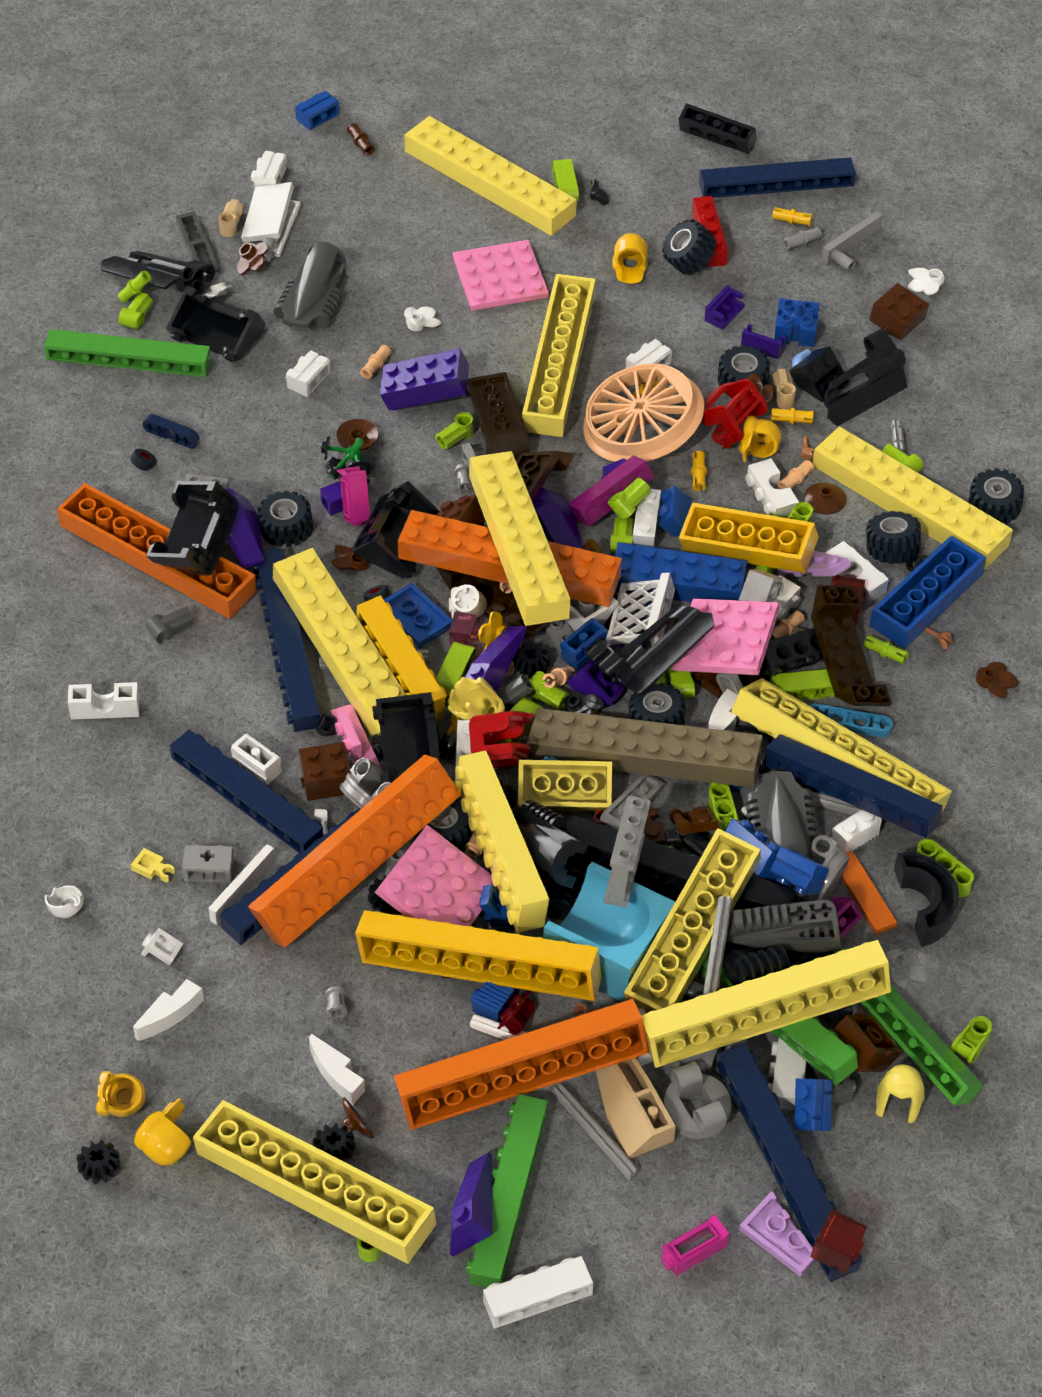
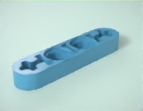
[809,704,893,737]

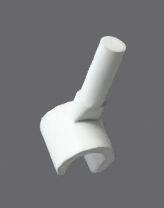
[314,809,328,836]

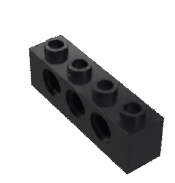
[678,103,757,154]
[759,628,824,677]

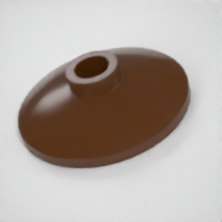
[336,419,378,450]
[804,483,846,515]
[342,1097,374,1139]

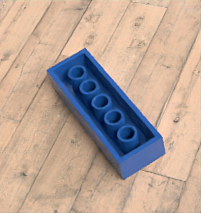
[869,536,986,649]
[615,542,747,602]

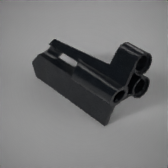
[100,251,215,295]
[824,329,907,426]
[584,606,715,695]

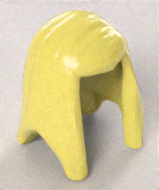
[447,677,505,720]
[875,1064,925,1123]

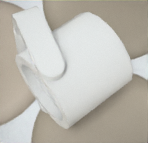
[449,585,487,623]

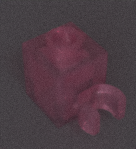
[449,612,482,646]

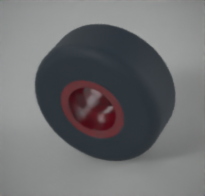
[130,449,156,471]
[363,585,390,602]

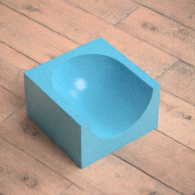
[543,862,675,1002]

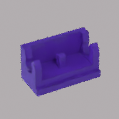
[704,285,745,330]
[741,324,786,359]

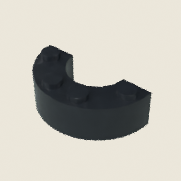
[894,852,959,947]

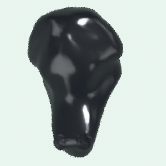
[590,179,609,205]

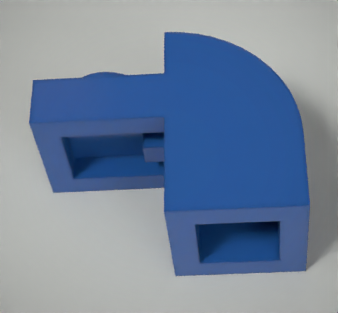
[479,884,515,930]

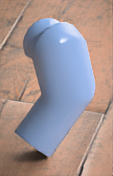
[792,349,811,367]

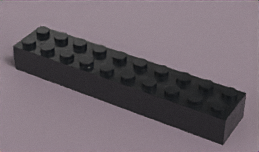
[566,815,797,914]

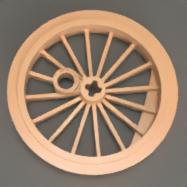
[583,364,704,462]

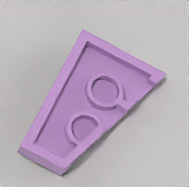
[777,551,851,577]
[739,1191,817,1277]

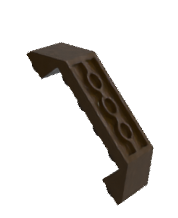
[466,372,530,461]
[487,451,574,527]
[436,567,549,638]
[811,585,892,706]

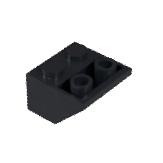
[789,346,849,402]

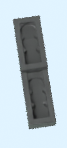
[176,211,219,272]

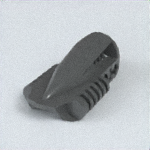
[274,242,347,331]
[745,771,818,884]
[726,900,842,953]

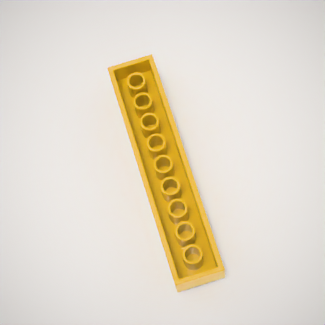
[355,910,602,1001]

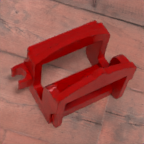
[701,379,768,449]
[469,711,533,768]

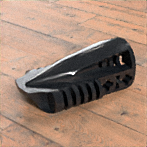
[511,800,591,888]

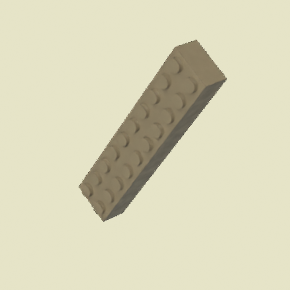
[527,708,763,788]

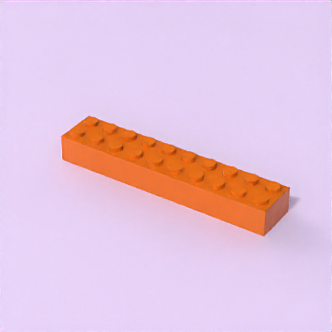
[57,483,257,619]
[398,510,622,607]
[248,755,461,948]
[394,999,649,1131]

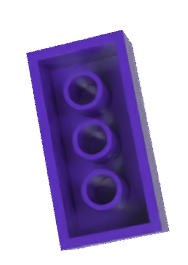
[380,348,469,411]

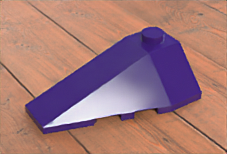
[225,488,264,568]
[532,488,583,549]
[465,626,527,693]
[567,632,625,706]
[450,1152,493,1257]

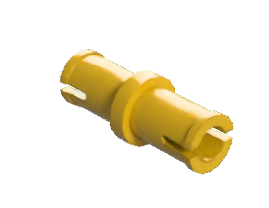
[772,207,813,226]
[771,408,814,424]
[690,451,707,491]

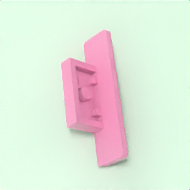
[331,704,381,767]

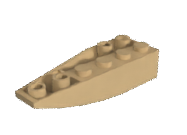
[595,1058,676,1159]

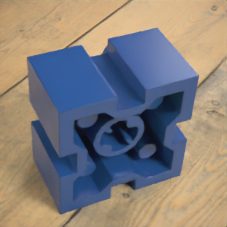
[774,298,820,347]

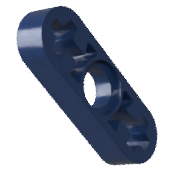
[142,414,200,449]

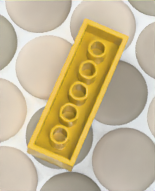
[679,503,819,573]
[356,595,447,722]

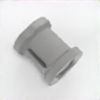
[325,986,348,1018]

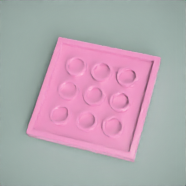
[452,240,549,311]
[671,599,780,675]
[374,825,498,926]

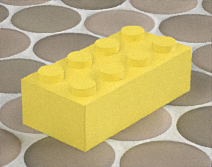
[518,760,612,812]

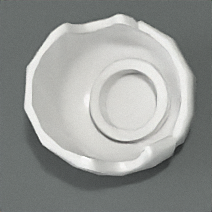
[45,885,84,919]

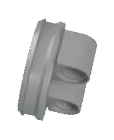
[340,758,391,809]
[786,835,850,903]
[663,1061,731,1139]

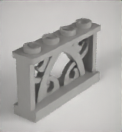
[603,796,651,908]

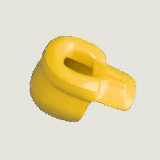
[612,233,648,284]
[738,416,781,462]
[96,1071,146,1117]
[134,1098,191,1166]

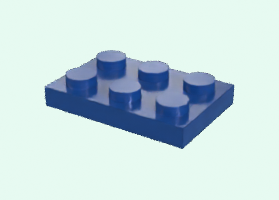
[384,582,453,648]

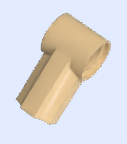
[219,199,243,237]
[772,369,796,409]

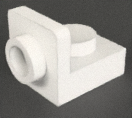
[141,928,183,965]

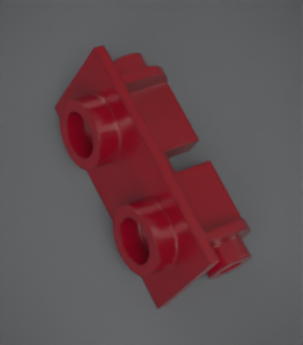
[497,990,535,1035]

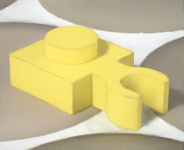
[131,848,175,883]

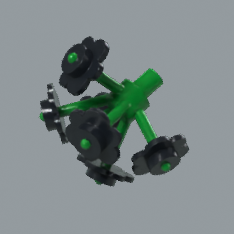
[320,436,376,483]

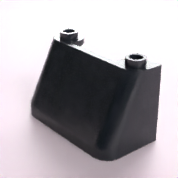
[166,286,266,362]
[146,481,238,576]
[352,481,439,579]
[372,692,442,784]

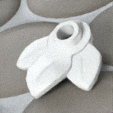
[907,268,944,295]
[201,282,232,299]
[404,306,441,331]

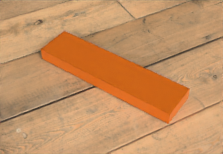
[841,851,897,935]

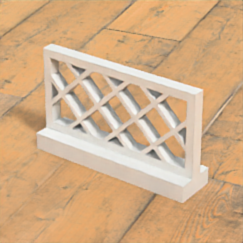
[606,572,675,646]

